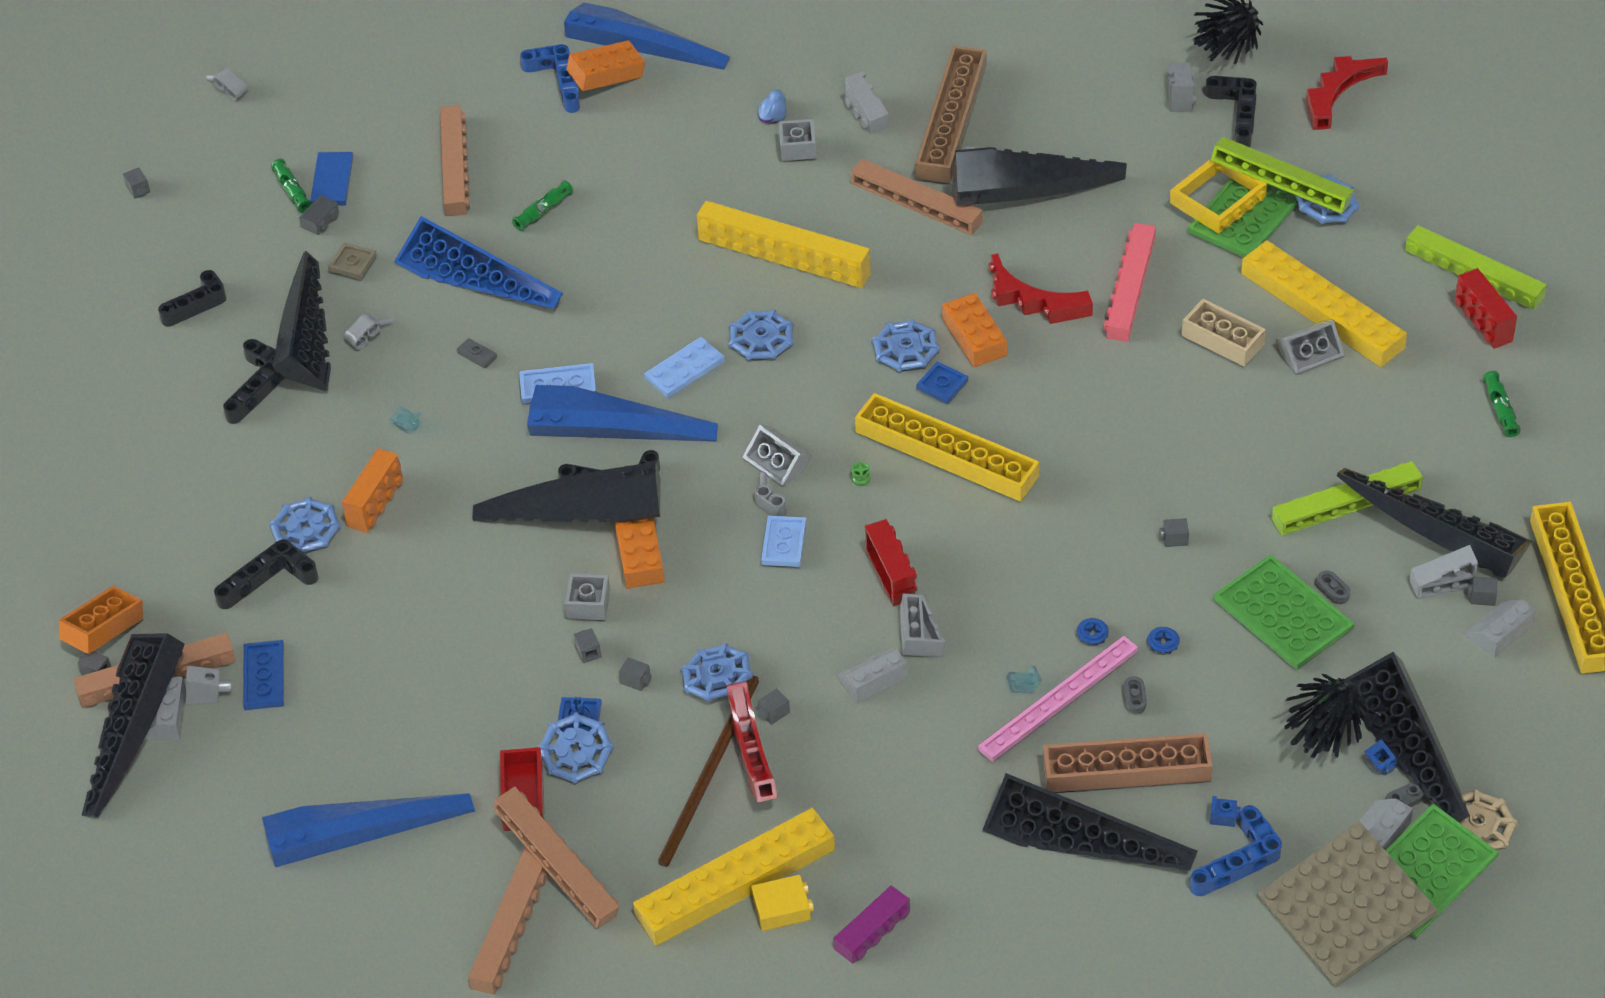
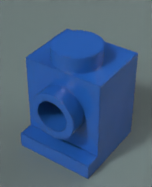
[1365,739,1397,775]
[1210,796,1241,827]

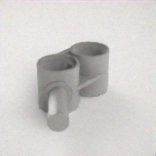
[206,68,248,101]
[344,313,392,350]
[755,472,787,516]

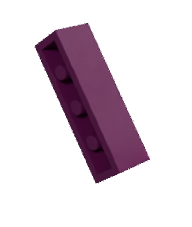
[833,885,910,964]

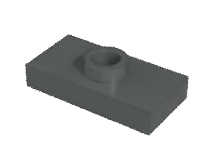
[457,338,497,368]

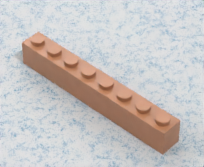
[440,105,470,216]
[851,159,983,236]
[73,632,236,708]
[493,787,619,929]
[468,847,547,995]

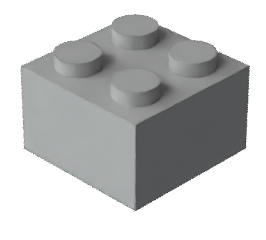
[778,119,816,161]
[565,574,610,620]

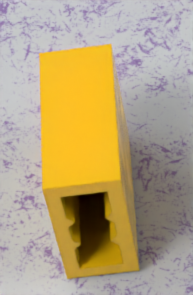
[751,875,814,931]

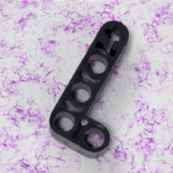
[158,270,227,327]

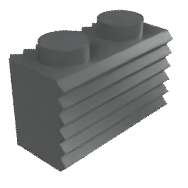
[299,195,339,235]

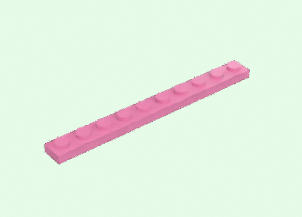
[978,636,1138,762]

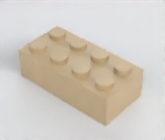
[1182,299,1266,367]

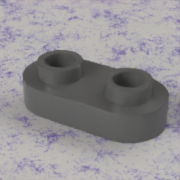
[1317,570,1350,603]
[1124,676,1147,713]
[1385,783,1424,807]

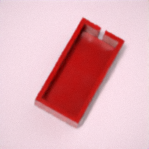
[1455,268,1517,349]
[865,519,918,607]
[500,747,545,831]

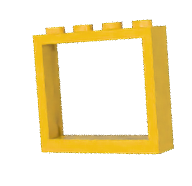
[1170,159,1267,234]

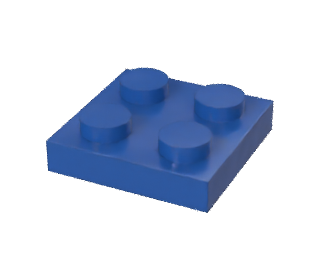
[916,361,968,404]

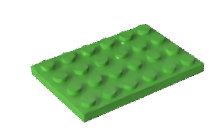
[1188,179,1298,257]
[1213,554,1355,670]
[1386,804,1499,940]

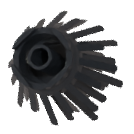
[1193,0,1263,64]
[1284,674,1369,759]

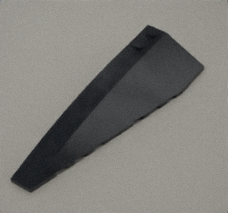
[952,147,1127,206]
[273,251,331,391]
[472,462,661,523]
[1337,468,1532,578]
[82,633,185,817]
[1345,652,1470,822]
[982,773,1198,870]

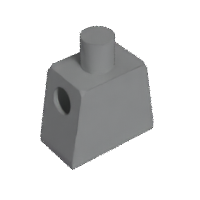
[186,666,231,705]

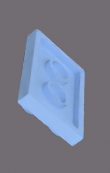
[761,516,806,567]

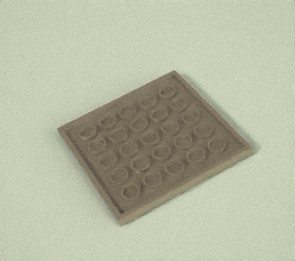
[1258,821,1438,987]

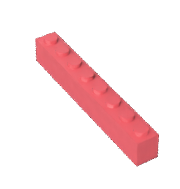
[1104,223,1156,342]

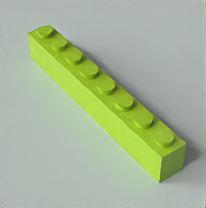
[1211,137,1354,214]
[1405,225,1547,310]
[1272,461,1423,536]

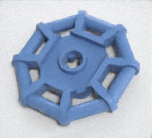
[1295,174,1359,224]
[729,309,794,361]
[872,319,941,372]
[269,497,341,553]
[681,643,753,702]
[538,712,614,784]

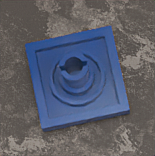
[558,697,602,736]

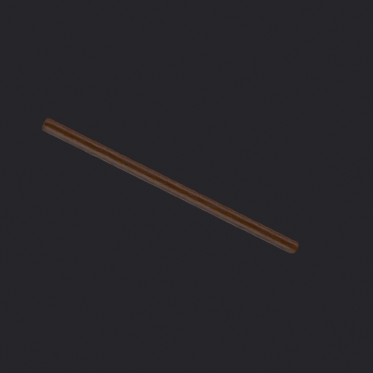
[658,675,759,867]

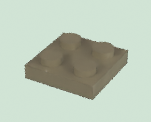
[328,242,377,280]

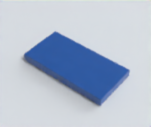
[310,152,353,205]
[243,640,284,710]

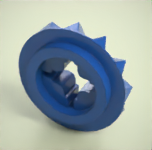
[1077,618,1109,645]
[1148,627,1180,654]

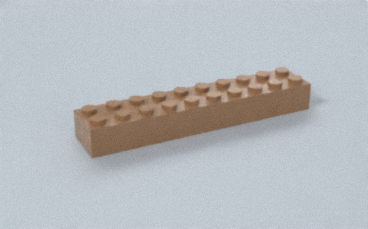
[915,45,987,183]

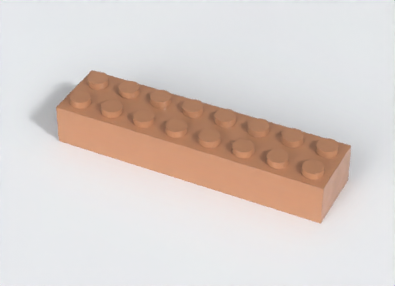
[1043,733,1213,792]

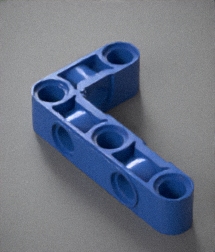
[520,44,580,113]
[1190,805,1282,896]

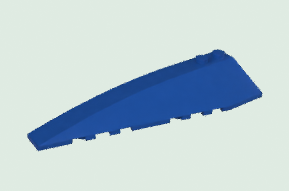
[564,2,730,70]
[394,216,563,309]
[527,385,718,442]
[262,793,475,868]

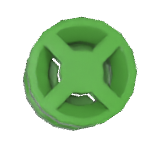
[851,462,871,486]

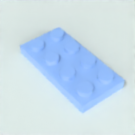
[644,337,725,398]
[519,363,596,404]

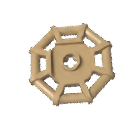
[1459,789,1518,850]

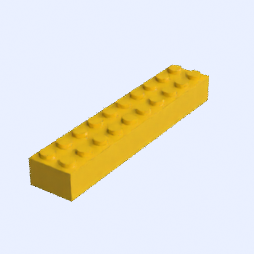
[696,201,871,288]
[1241,240,1407,367]
[855,393,1040,502]
[1530,501,1605,674]
[633,807,835,946]

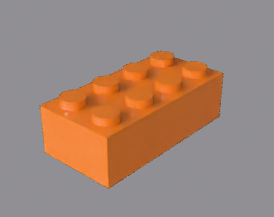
[566,40,645,91]
[942,293,1007,367]
[342,448,403,533]
[614,518,665,589]
[59,585,143,654]

